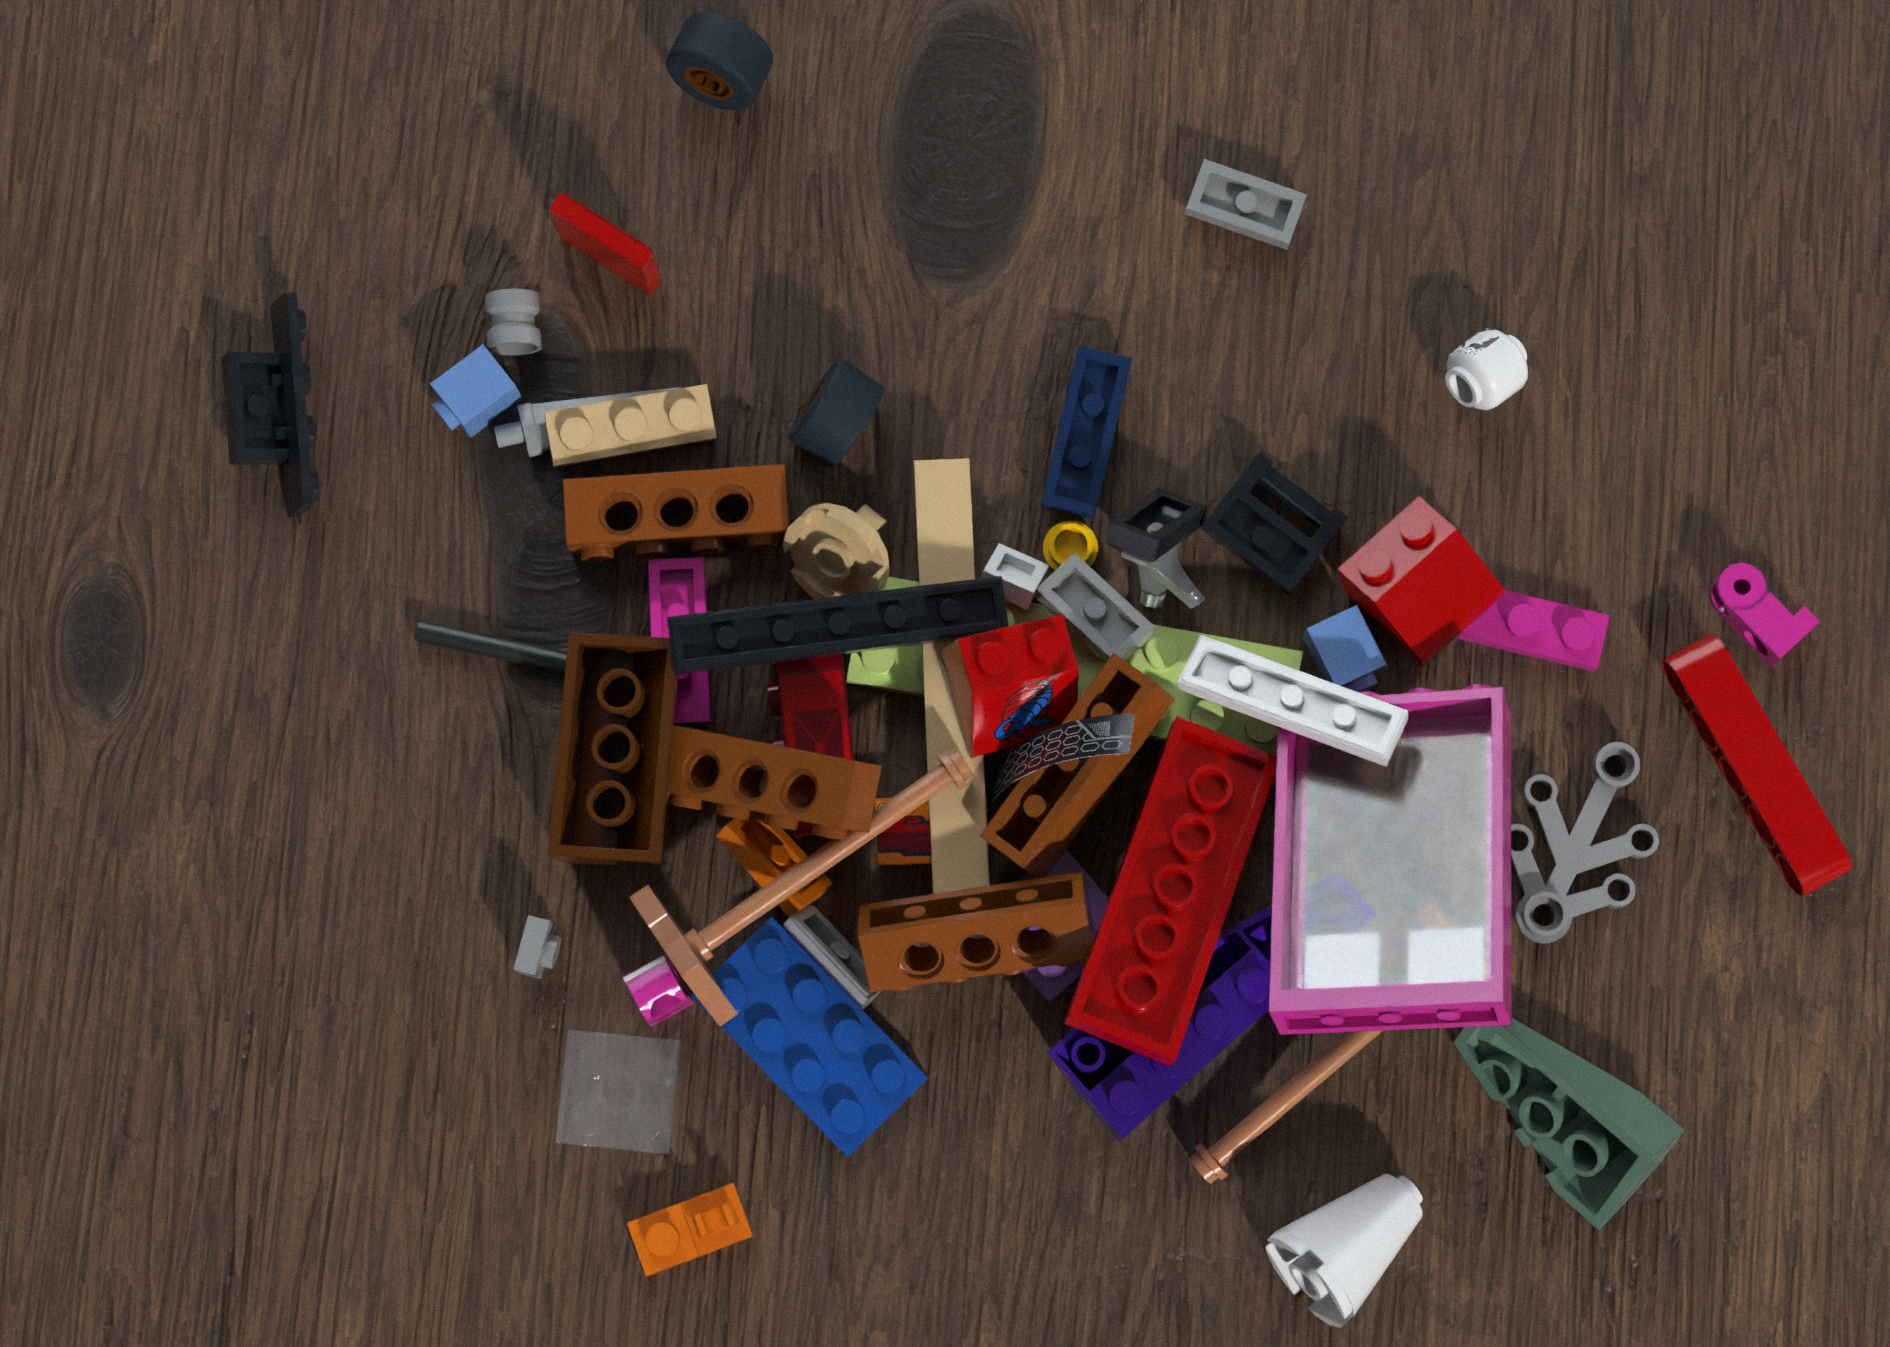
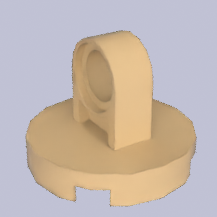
[783,503,890,599]

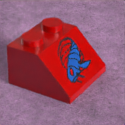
[941,614,1078,758]

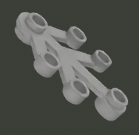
[1511,742,1659,944]

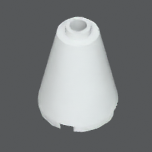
[1265,1174,1423,1328]

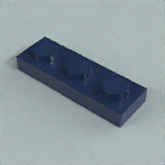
[1041,346,1132,520]

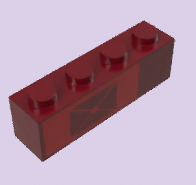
[767,654,854,839]

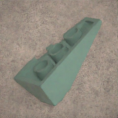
[1453,1018,1684,1230]

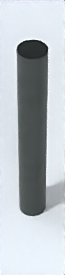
[415,620,567,674]

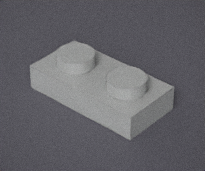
[1185,159,1307,250]
[1035,553,1155,663]

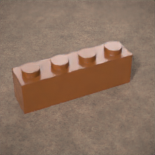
[980,652,1175,878]

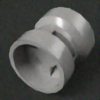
[485,288,542,356]

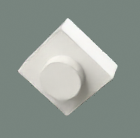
[981,543,1049,610]

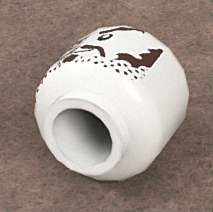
[1445,328,1528,411]

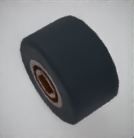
[666,12,773,111]
[788,359,884,467]

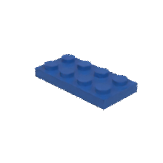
[691,917,928,1157]

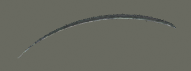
[987,714,1135,813]

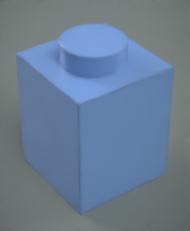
[430,344,523,438]
[1301,605,1387,692]

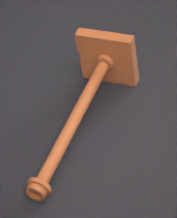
[629,748,974,1027]
[1188,900,1486,1184]

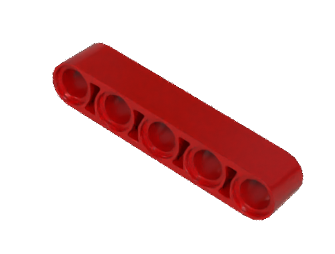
[1661,633,1852,897]

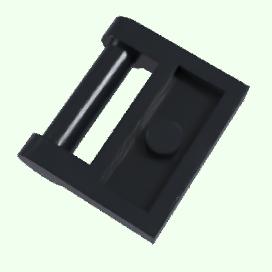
[1201,452,1349,596]

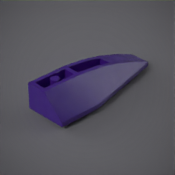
[1047,872,1376,1142]

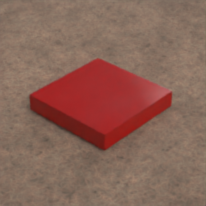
[549,193,661,296]

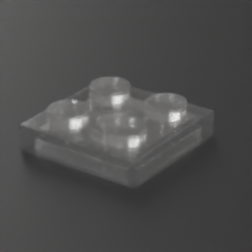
[555,1029,682,1154]

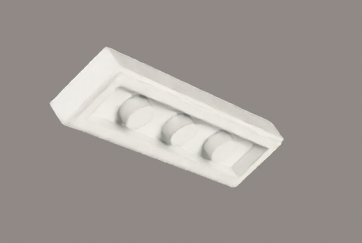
[1177,634,1408,767]

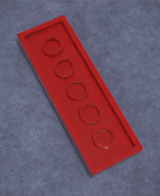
[1064,716,1277,1066]

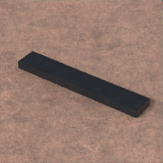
[667,576,1009,675]

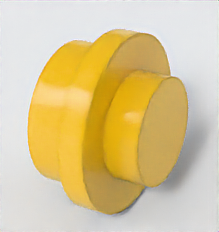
[1043,520,1098,571]

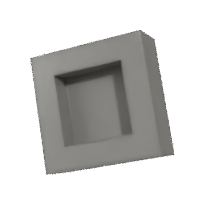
[513,915,561,979]

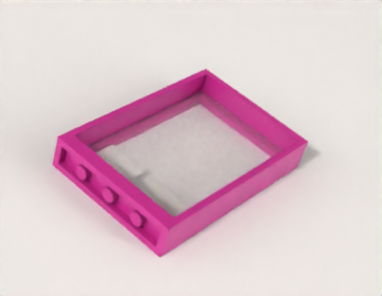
[1269,684,1512,1035]

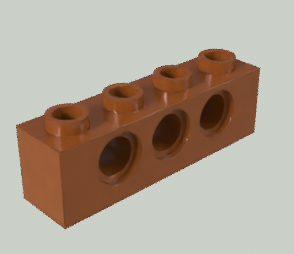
[563,464,790,562]
[668,725,882,840]
[858,872,1094,992]

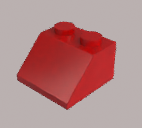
[1337,496,1505,666]

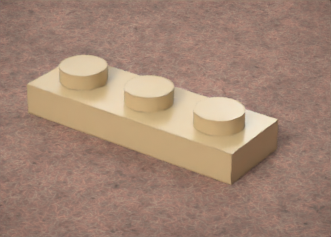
[544,384,717,468]

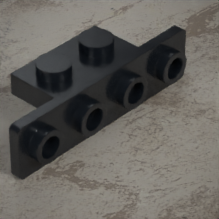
[221,292,319,517]

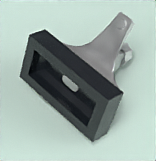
[1105,488,1207,609]

